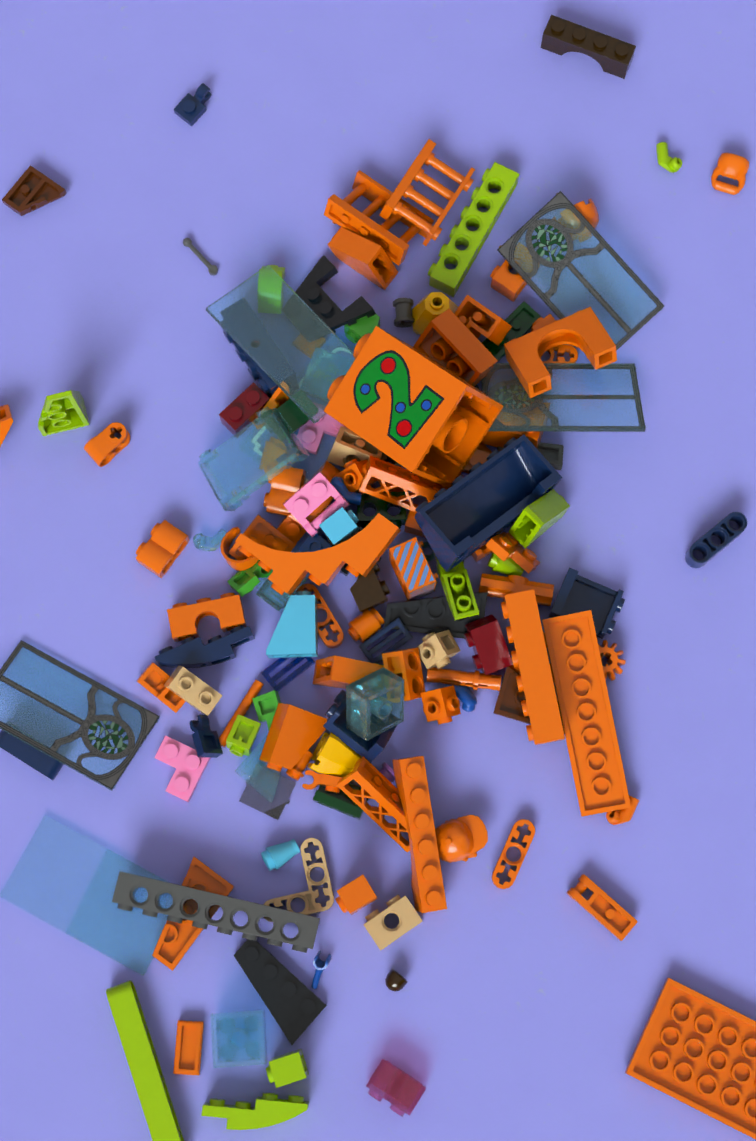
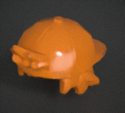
[435,815,488,863]

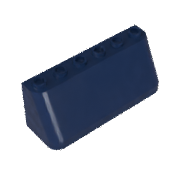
[415,434,562,572]

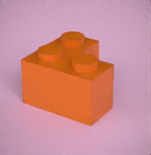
[454,295,512,346]

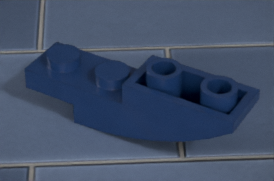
[155,625,255,668]

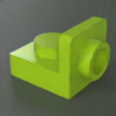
[226,714,261,757]

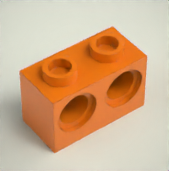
[382,647,425,703]

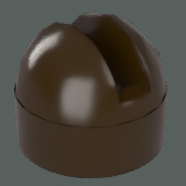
[385,969,408,991]

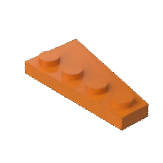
[152,857,235,971]

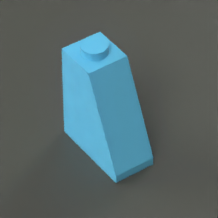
[266,591,318,658]

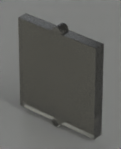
[239,764,296,820]

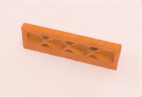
[359,455,449,513]
[337,756,410,852]

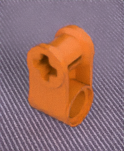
[84,422,131,467]

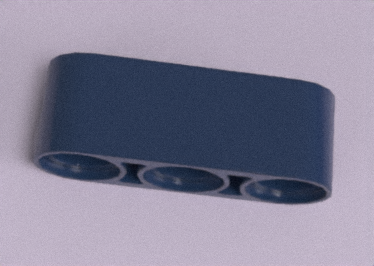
[685,512,747,568]
[0,722,64,780]

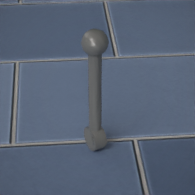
[183,238,218,275]

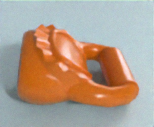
[711,153,749,195]

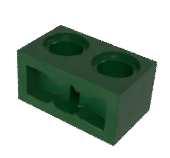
[357,491,406,529]

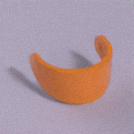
[220,527,259,571]

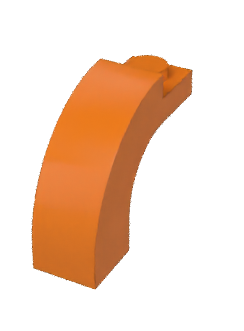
[277,460,341,544]

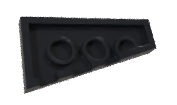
[384,591,488,639]
[234,939,326,1045]

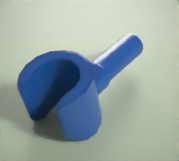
[311,951,331,989]

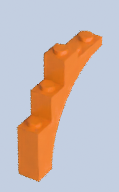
[235,513,401,595]

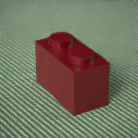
[219,382,270,439]
[464,614,513,675]

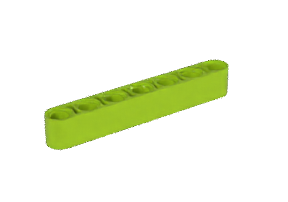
[106,980,184,1141]

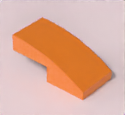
[136,662,186,713]

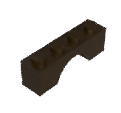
[541,15,636,79]
[325,510,390,612]

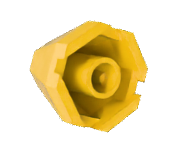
[412,292,458,336]
[308,732,362,777]

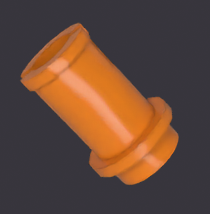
[286,751,314,781]

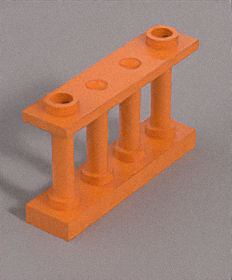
[379,139,475,246]
[324,170,434,266]

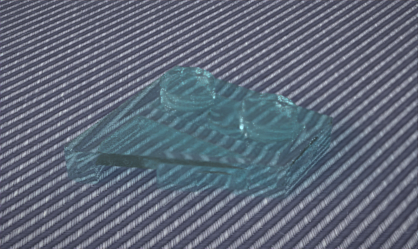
[235,736,282,803]

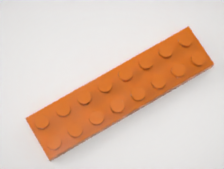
[542,610,631,817]

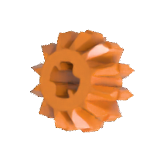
[598,640,626,681]

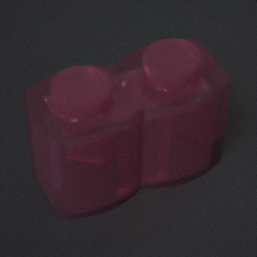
[366,1058,427,1117]

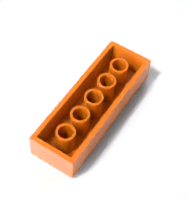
[501,589,565,745]

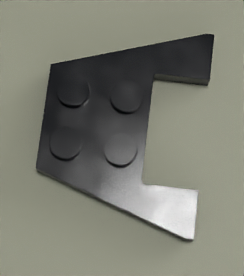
[281,255,376,344]

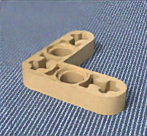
[263,838,334,922]

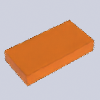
[173,1020,204,1075]

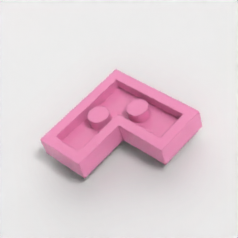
[294,402,347,455]
[154,735,210,802]

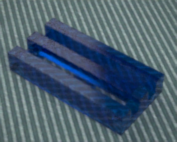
[261,657,315,692]

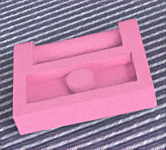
[283,471,350,537]

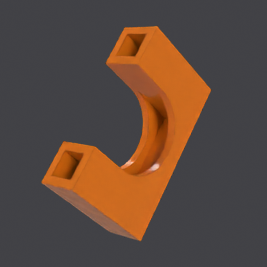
[504,307,617,398]

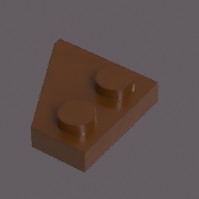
[2,165,67,216]

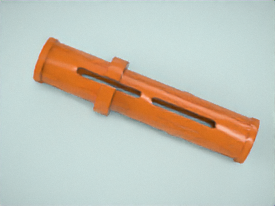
[426,667,502,691]

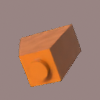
[328,227,398,290]
[313,655,387,693]
[259,703,327,772]

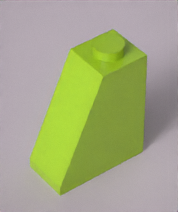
[508,489,570,549]

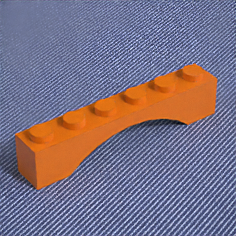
[392,756,447,913]

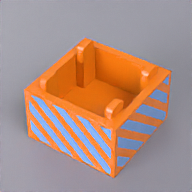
[389,537,438,600]

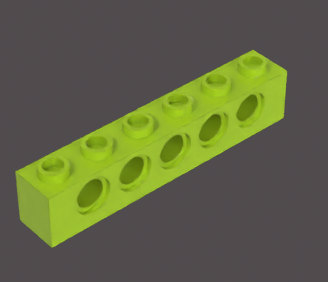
[428,162,519,297]

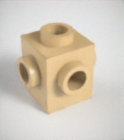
[417,630,461,669]

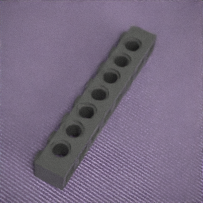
[112,871,320,953]

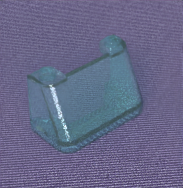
[198,407,310,511]

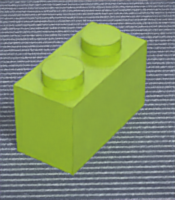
[266,1049,309,1088]

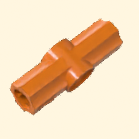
[479,573,554,606]

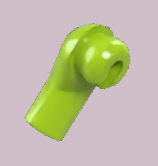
[656,142,682,172]

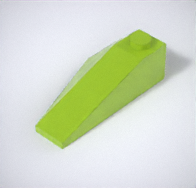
[38,390,89,436]

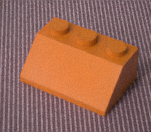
[413,309,498,386]

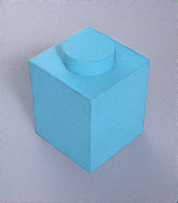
[319,507,360,545]

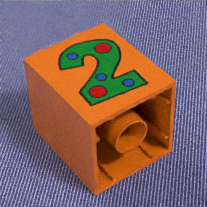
[323,326,504,488]

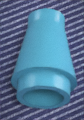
[261,839,300,871]

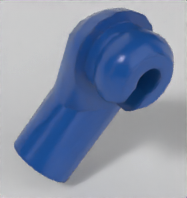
[331,477,361,505]
[446,684,477,712]

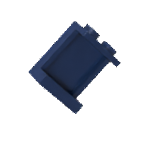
[549,568,625,639]
[323,686,399,763]

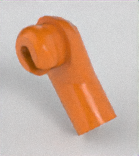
[606,796,640,825]

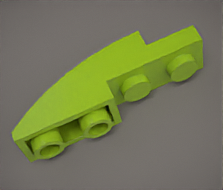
[434,554,479,620]
[201,1093,309,1130]

